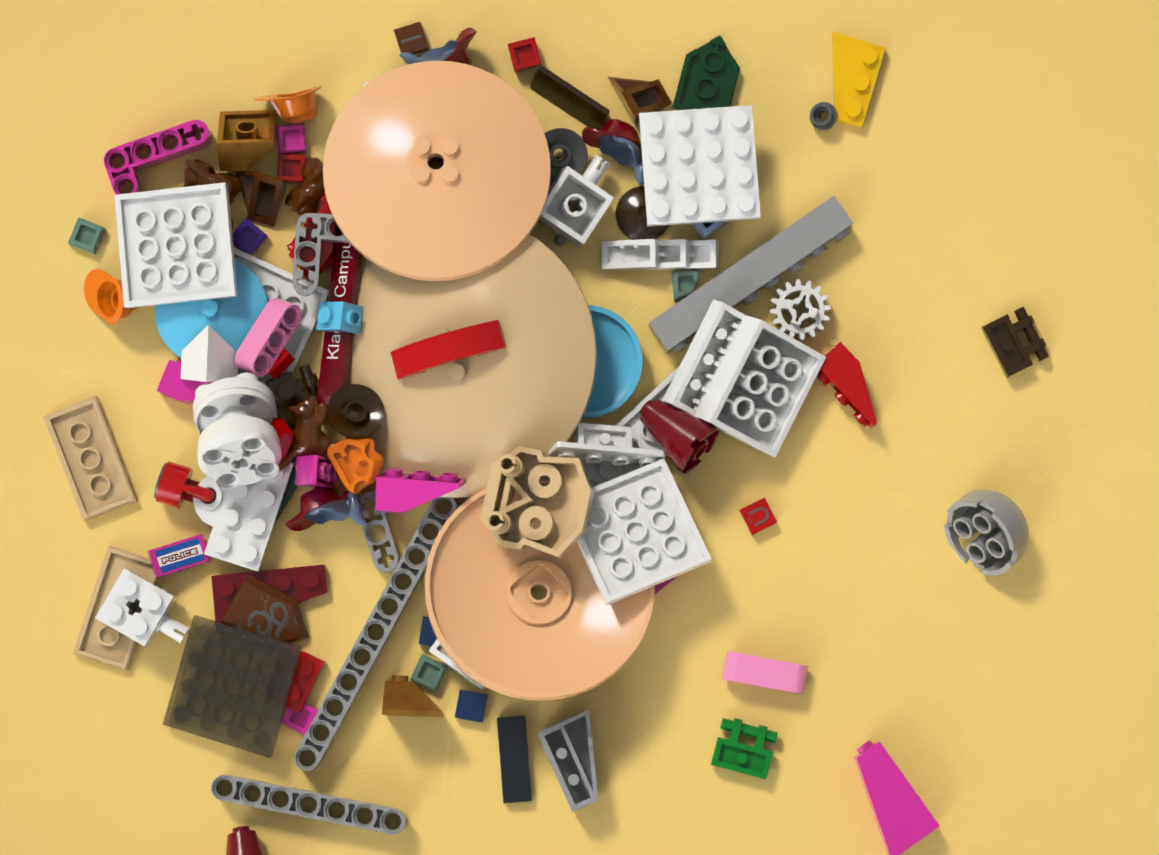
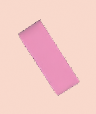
[235,298,302,377]
[722,651,808,694]

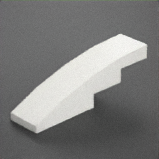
[601,239,719,270]

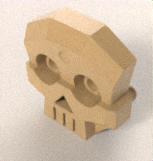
[480,446,594,558]

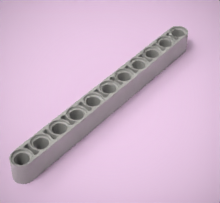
[294,497,457,771]

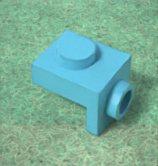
[316,302,363,334]

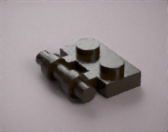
[981,307,1050,378]
[264,364,328,432]

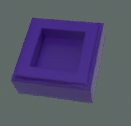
[232,218,268,256]

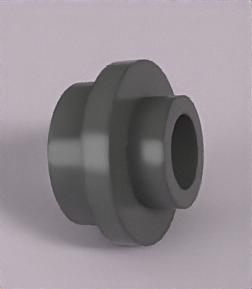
[810,102,838,130]

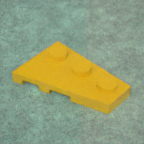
[831,32,886,128]

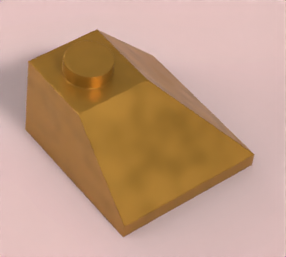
[217,110,276,172]
[382,675,442,717]

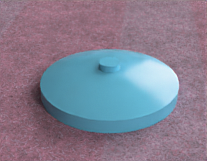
[155,259,268,358]
[582,305,643,419]

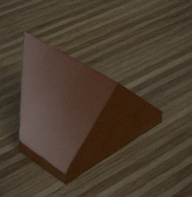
[608,77,672,124]
[235,171,287,227]

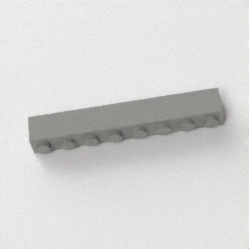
[648,196,853,354]

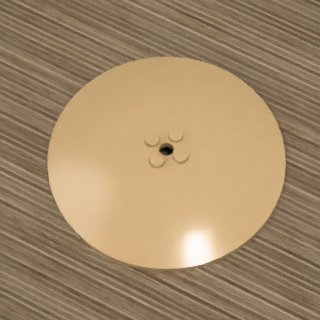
[320,235,597,498]

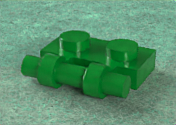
[710,718,778,779]

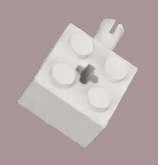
[538,155,614,247]
[95,568,190,647]

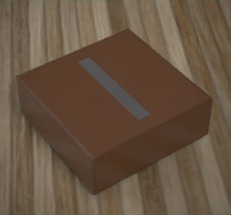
[394,22,429,54]

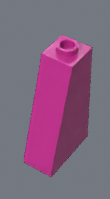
[854,740,940,855]

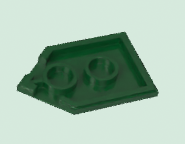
[672,35,740,110]

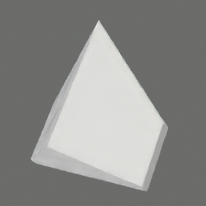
[181,325,239,382]

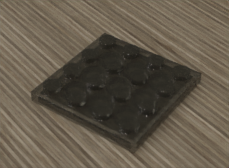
[162,615,303,758]

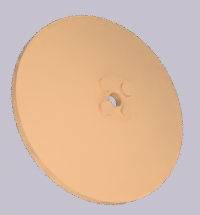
[323,61,551,281]
[425,476,655,701]

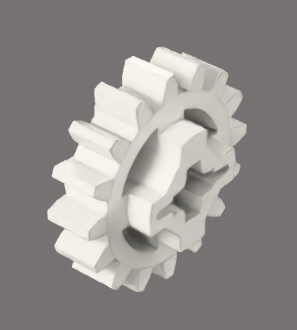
[769,279,831,341]

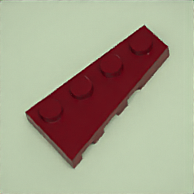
[211,565,328,633]

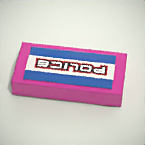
[148,534,211,579]

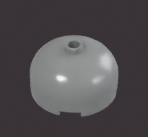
[944,489,1029,576]

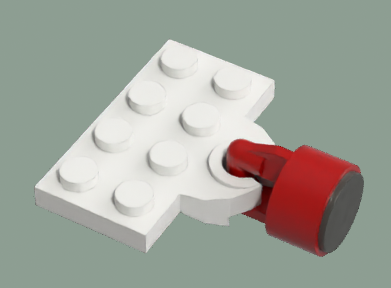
[154,461,294,572]

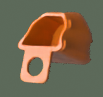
[327,437,384,494]

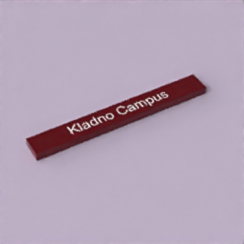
[317,225,362,407]

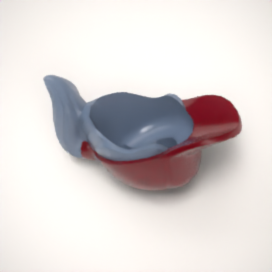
[400,27,477,65]
[582,119,644,185]
[285,487,367,531]

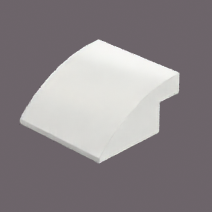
[662,299,826,458]

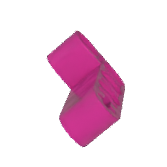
[104,120,212,195]

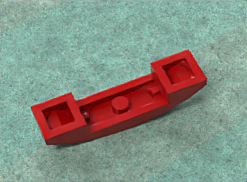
[390,320,506,380]

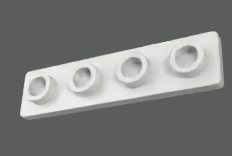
[549,423,665,467]

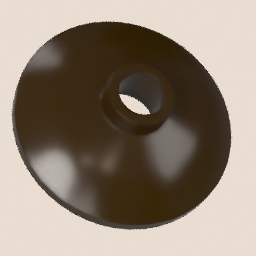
[616,186,669,240]
[327,384,384,439]

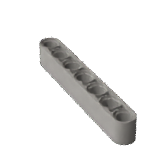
[211,775,407,834]

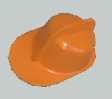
[254,86,321,123]
[84,269,139,324]

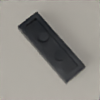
[497,716,532,803]

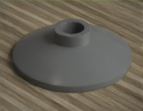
[544,128,588,183]

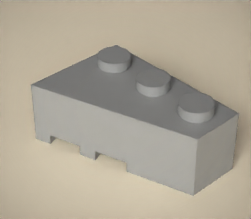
[537,710,599,812]

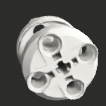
[193,373,282,489]

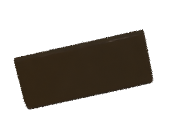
[530,66,610,129]

